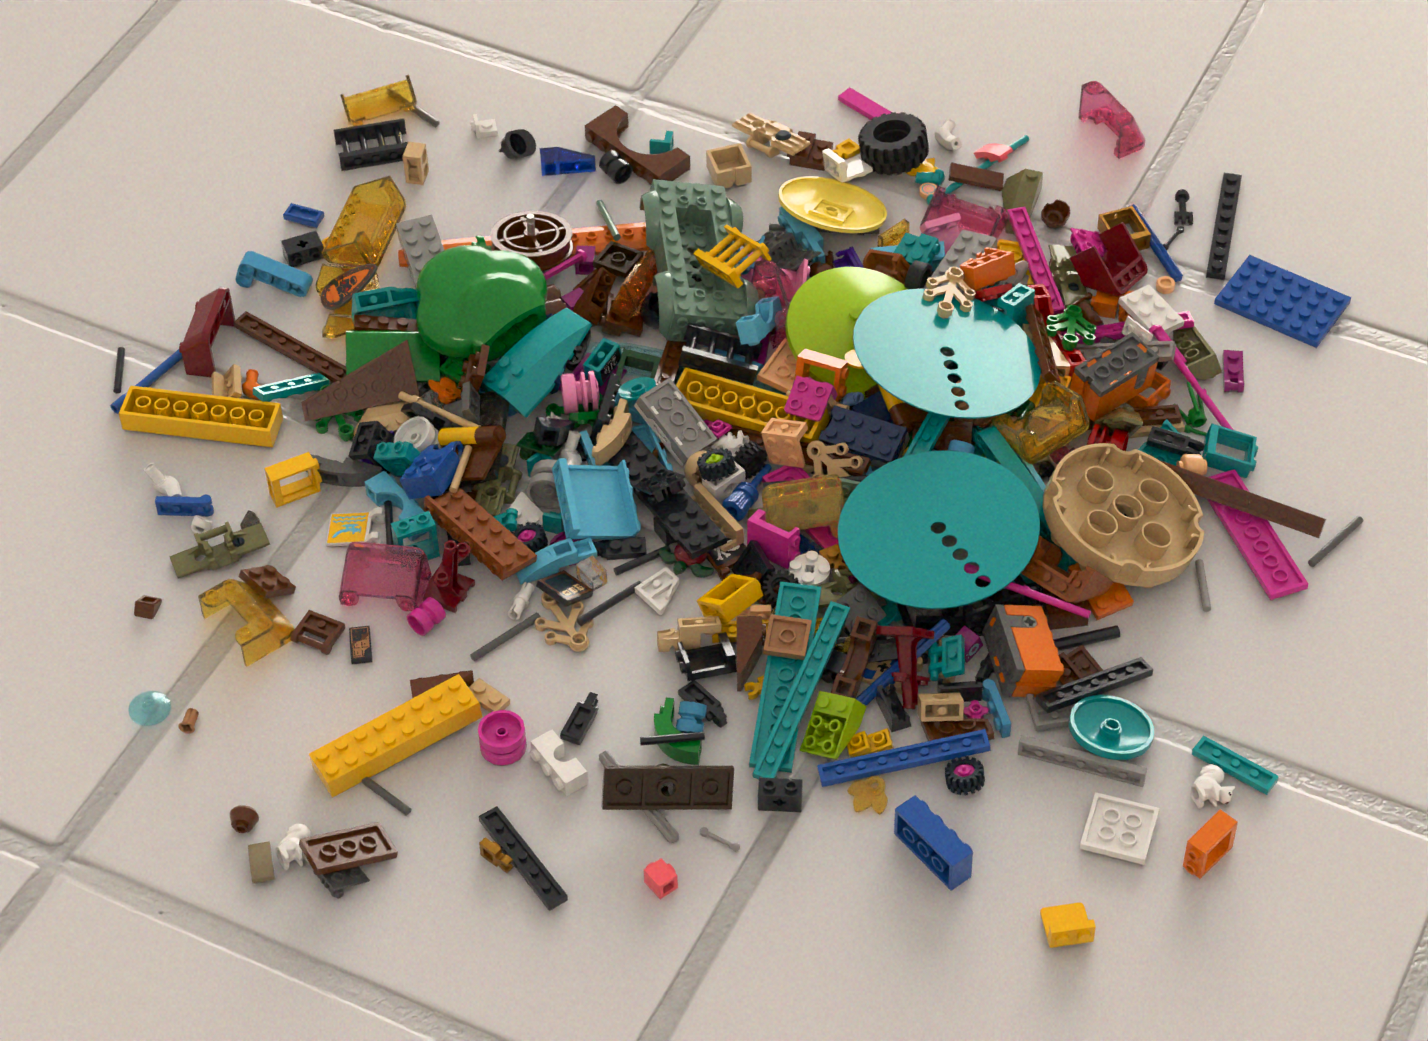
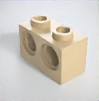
[403,142,429,185]

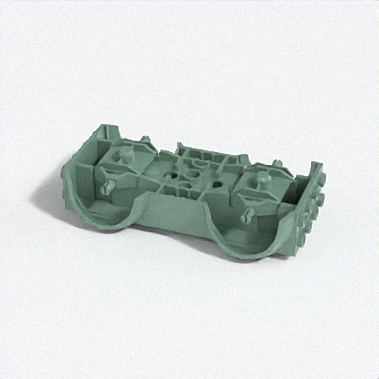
[640,179,759,342]

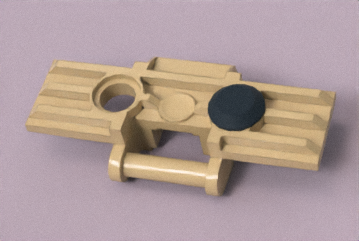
[732,113,810,158]

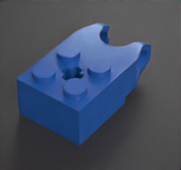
[399,441,464,500]

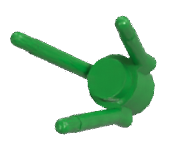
[1173,382,1207,428]

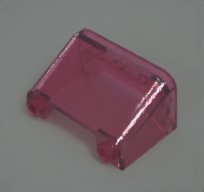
[1078,81,1145,159]
[920,186,1009,239]
[751,260,795,349]
[339,542,432,611]

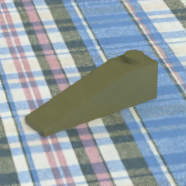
[1002,169,1043,235]
[1173,326,1222,380]
[1092,406,1143,438]

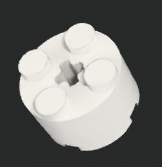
[789,551,830,586]

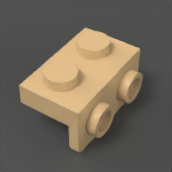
[212,364,243,398]

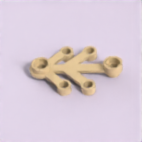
[923,267,976,318]
[807,441,863,497]
[535,592,594,652]

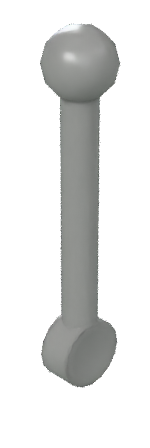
[700,827,740,851]

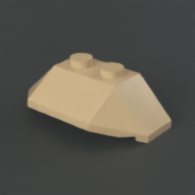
[353,400,410,437]

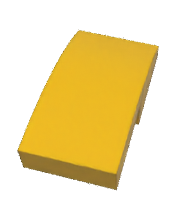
[847,728,894,757]

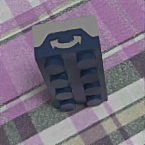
[818,405,910,468]

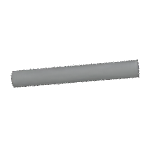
[1195,559,1211,612]

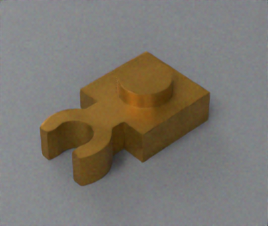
[819,544,848,570]
[479,837,514,873]

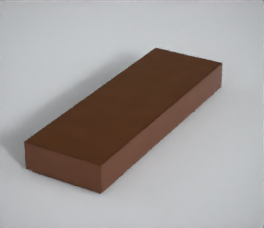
[949,162,1004,191]

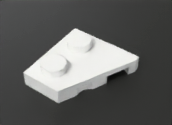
[509,492,543,529]
[635,567,679,615]

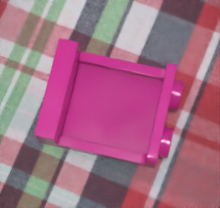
[747,509,801,569]

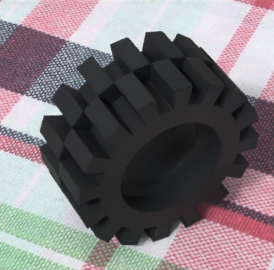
[733,441,768,480]
[762,570,800,609]

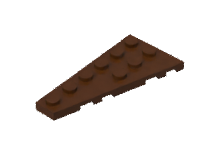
[301,340,420,421]

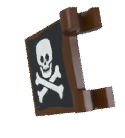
[706,538,747,581]

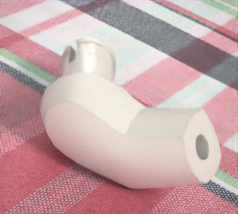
[935,118,962,150]
[560,431,582,465]
[144,462,182,497]

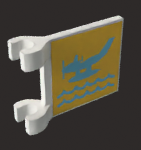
[326,507,385,548]

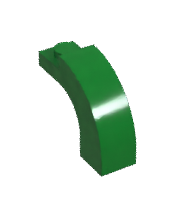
[654,697,702,765]

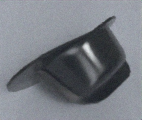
[499,129,536,159]

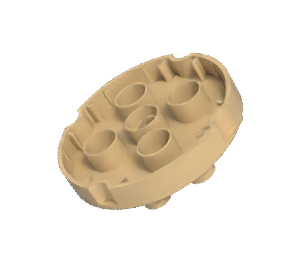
[1043,443,1204,588]

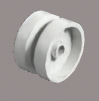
[393,416,442,453]

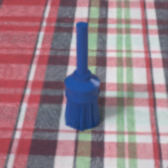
[722,464,772,522]

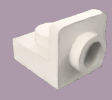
[470,114,498,138]

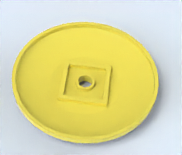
[778,177,887,233]

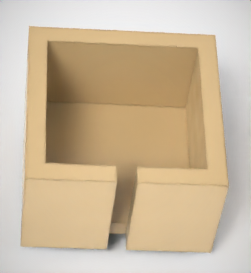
[706,143,752,188]

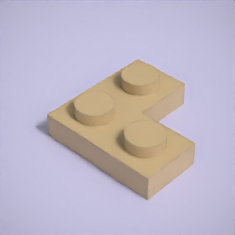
[469,678,510,713]

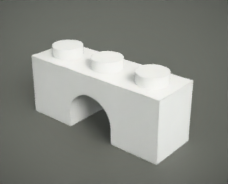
[530,729,588,796]

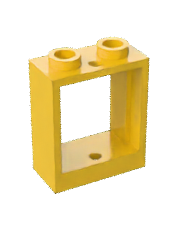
[264,452,322,508]
[696,574,764,623]

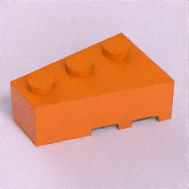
[960,247,1015,291]

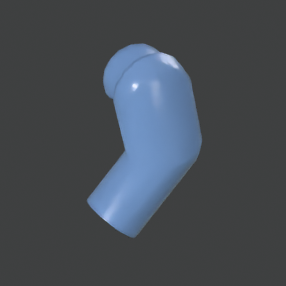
[840,392,864,406]

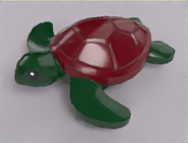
[659,544,714,577]

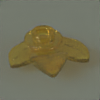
[847,776,888,815]

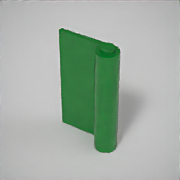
[346,330,440,382]

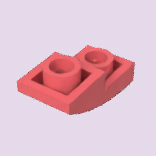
[974,144,1013,162]

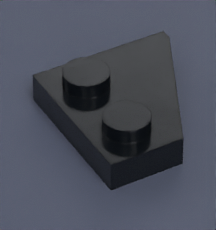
[400,402,453,431]

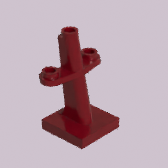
[419,541,475,613]
[876,626,935,709]

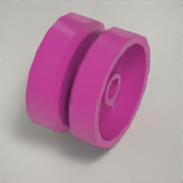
[478,710,527,766]

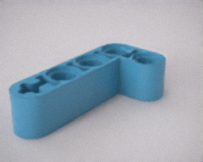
[235,251,313,297]

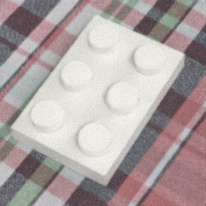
[1118,285,1185,333]

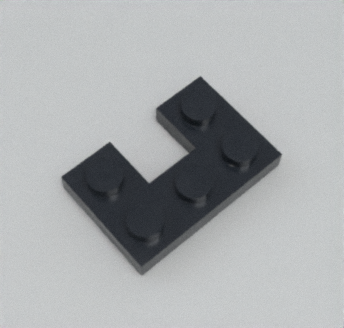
[590,373,620,441]

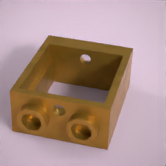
[1097,206,1151,251]

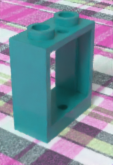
[1202,424,1258,478]
[391,511,440,569]

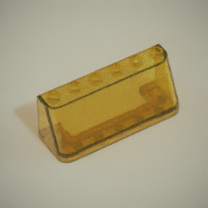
[322,176,406,267]

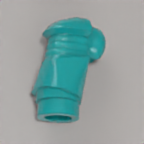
[915,169,945,186]

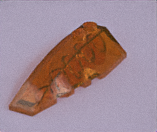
[610,248,657,321]

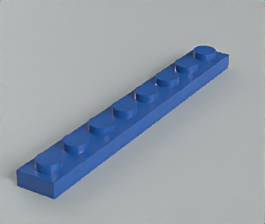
[817,729,991,787]

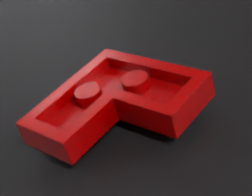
[974,283,1013,302]

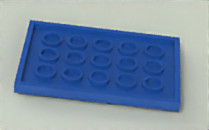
[1214,255,1351,348]

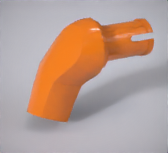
[242,369,261,401]

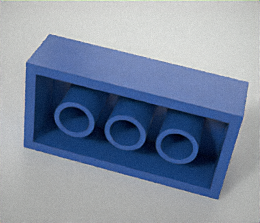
[894,795,973,891]

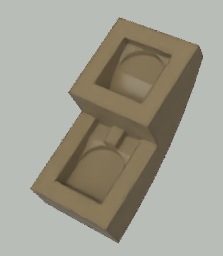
[248,841,275,883]

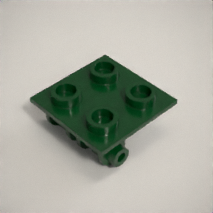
[516,432,564,460]

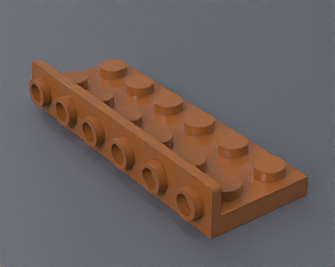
[424,487,537,581]

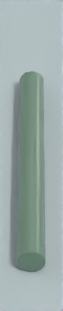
[596,200,621,241]

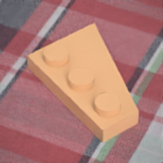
[757,338,797,393]

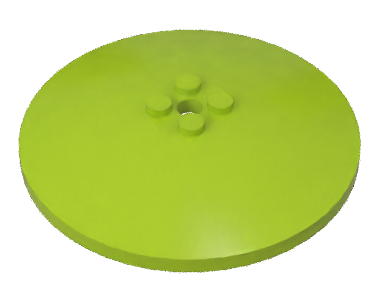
[785,267,908,400]

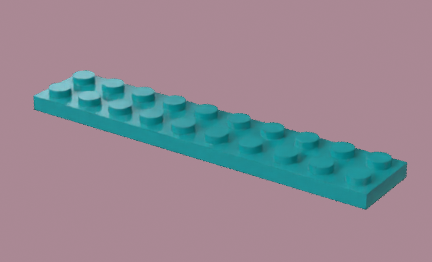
[749,582,821,773]

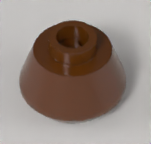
[229,805,259,833]

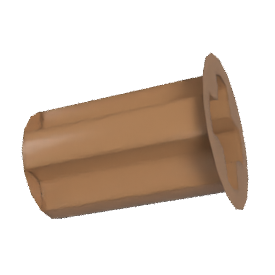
[178,708,199,734]

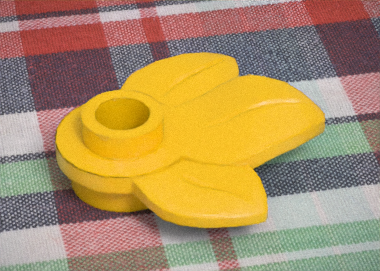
[905,158,938,176]

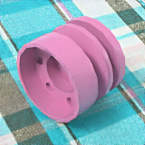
[560,371,600,414]

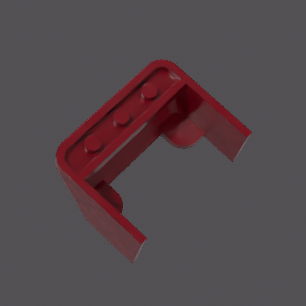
[1069,222,1148,297]
[179,287,235,378]

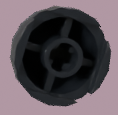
[640,291,659,330]

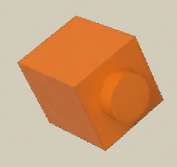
[1091,291,1120,319]

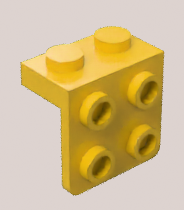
[1040,902,1096,948]

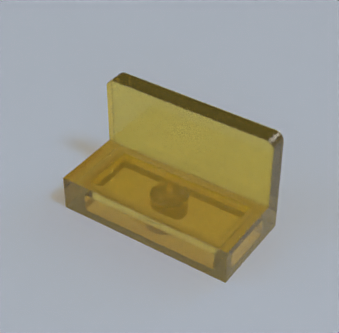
[877,219,910,247]

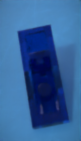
[539,147,596,176]

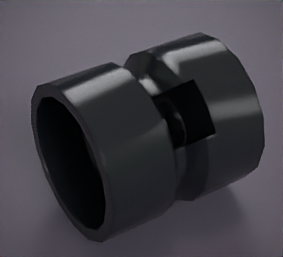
[599,150,633,184]

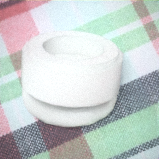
[191,515,213,534]

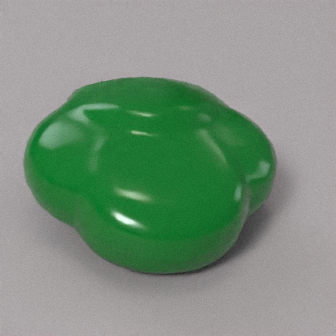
[416,245,547,362]

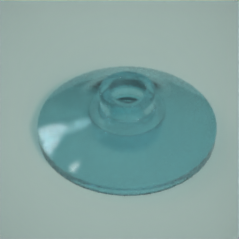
[128,691,171,726]

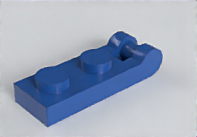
[155,494,214,517]

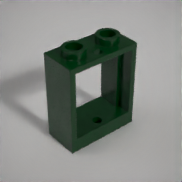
[616,348,661,388]

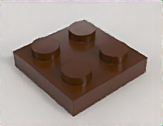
[238,565,296,599]

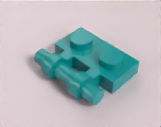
[928,634,965,681]

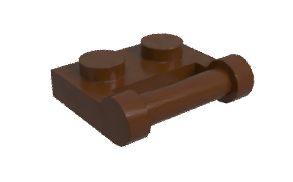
[290,610,345,655]

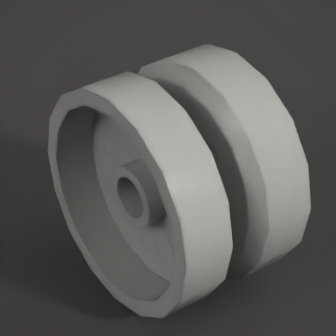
[527,459,560,509]

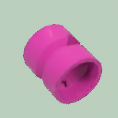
[407,597,446,636]

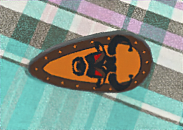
[320,264,378,310]

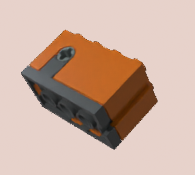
[1068,332,1159,422]
[982,605,1064,697]

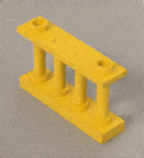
[693,224,772,289]

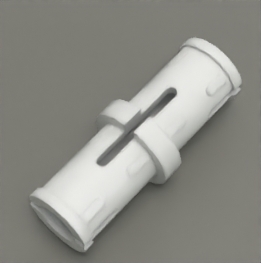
[508,582,535,620]

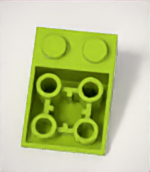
[799,691,867,760]

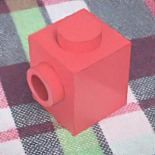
[644,858,678,899]

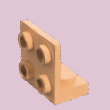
[761,418,808,468]

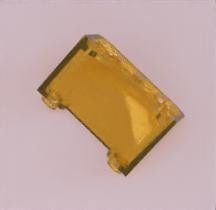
[992,380,1090,464]

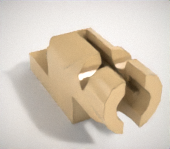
[657,616,721,652]

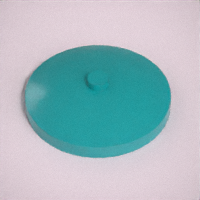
[1068,695,1155,760]

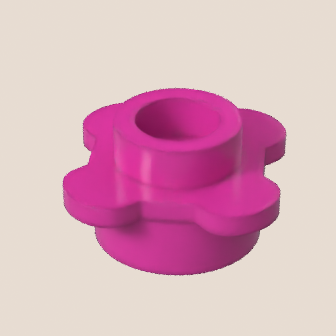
[963,700,988,719]

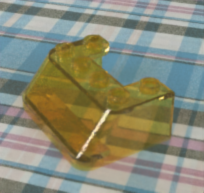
[198,579,294,667]

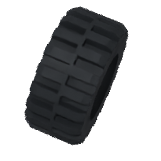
[858,112,929,175]

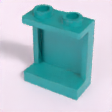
[997,283,1035,329]

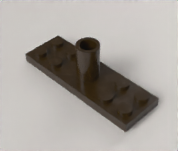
[601,764,734,810]

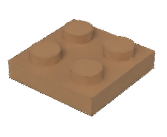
[763,614,812,660]

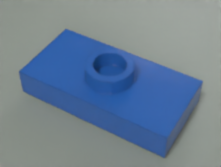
[283,203,325,228]

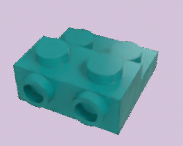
[893,232,941,266]
[373,441,420,477]

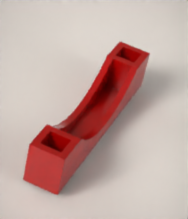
[1027,284,1086,381]

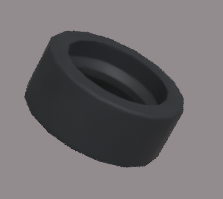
[904,260,932,289]

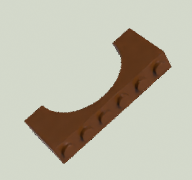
[585,105,690,185]

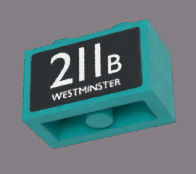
[583,337,622,386]

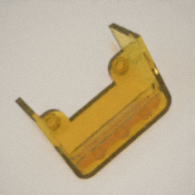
[340,75,417,126]

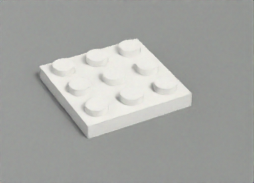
[1080,792,1159,865]

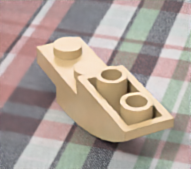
[592,399,633,466]

